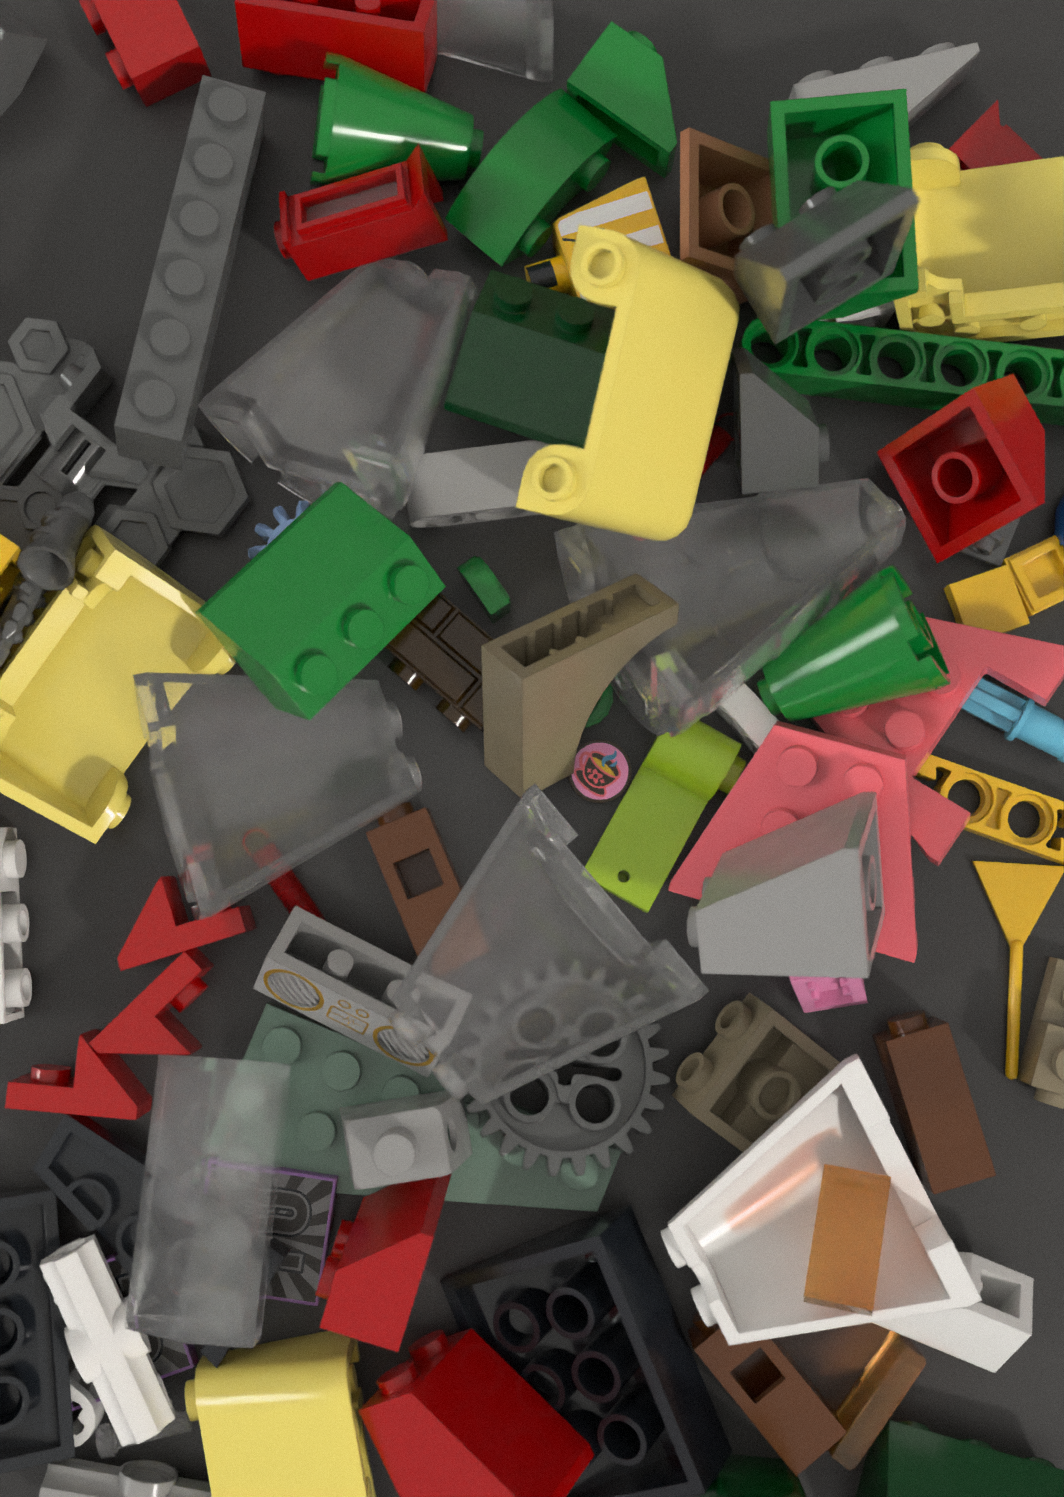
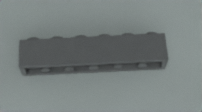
[114,75,266,471]

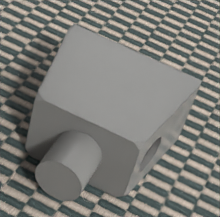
[340,1088,472,1189]

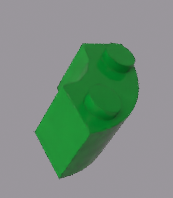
[445,88,618,267]

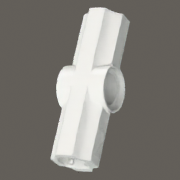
[39,1234,175,1447]

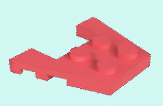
[809,617,1064,866]
[668,720,918,963]

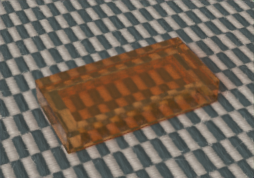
[804,1164,891,1316]
[828,1330,926,1471]

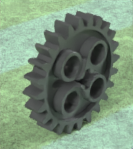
[459,962,670,1177]

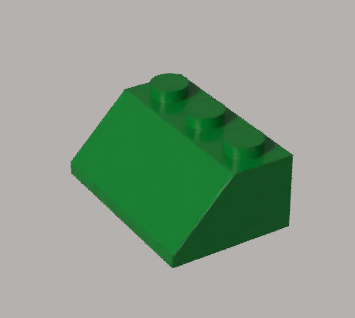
[767,88,919,320]
[196,482,446,721]

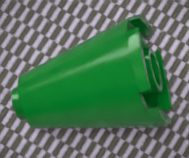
[310,52,484,187]
[757,564,951,722]

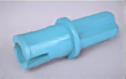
[961,677,1064,763]

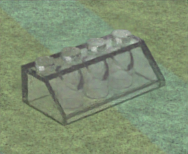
[124,1055,291,1348]

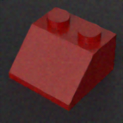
[877,374,1045,564]
[315,1173,452,1352]

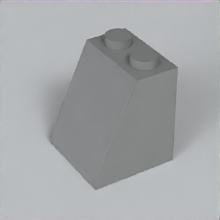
[687,792,885,978]

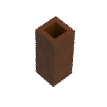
[366,801,488,975]
[872,1010,996,1195]
[688,1311,847,1476]

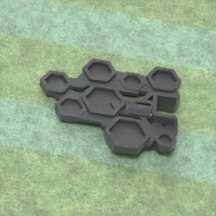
[0,317,251,600]

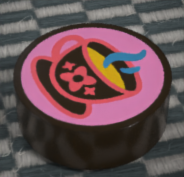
[568,739,632,803]

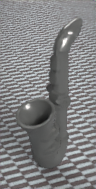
[0,491,95,667]

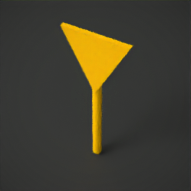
[971,861,1064,1080]

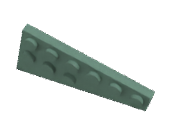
[192,1002,621,1212]

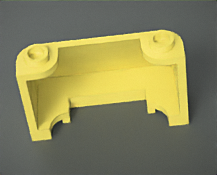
[894,142,1064,342]
[516,225,739,541]
[0,525,236,844]
[185,1331,376,1497]

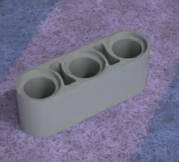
[402,440,549,528]

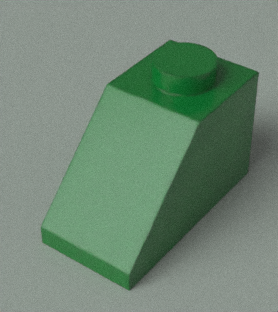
[567,21,677,179]

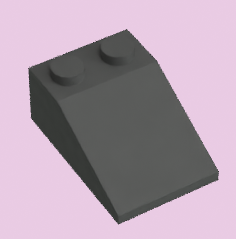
[733,180,920,344]

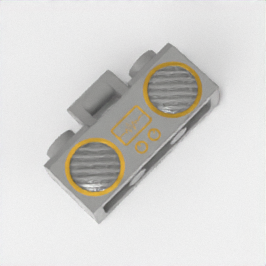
[253,905,471,1078]

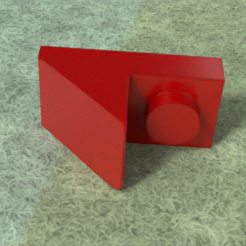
[117,875,257,971]
[89,948,215,1055]
[5,1028,152,1120]

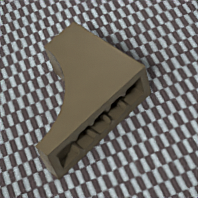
[481,573,679,800]

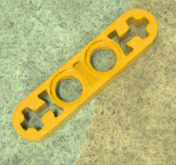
[915,754,1064,865]

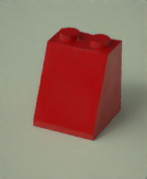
[358,1328,594,1497]

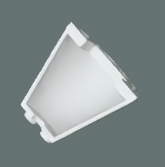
[661,1053,982,1346]

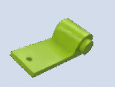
[580,707,747,913]

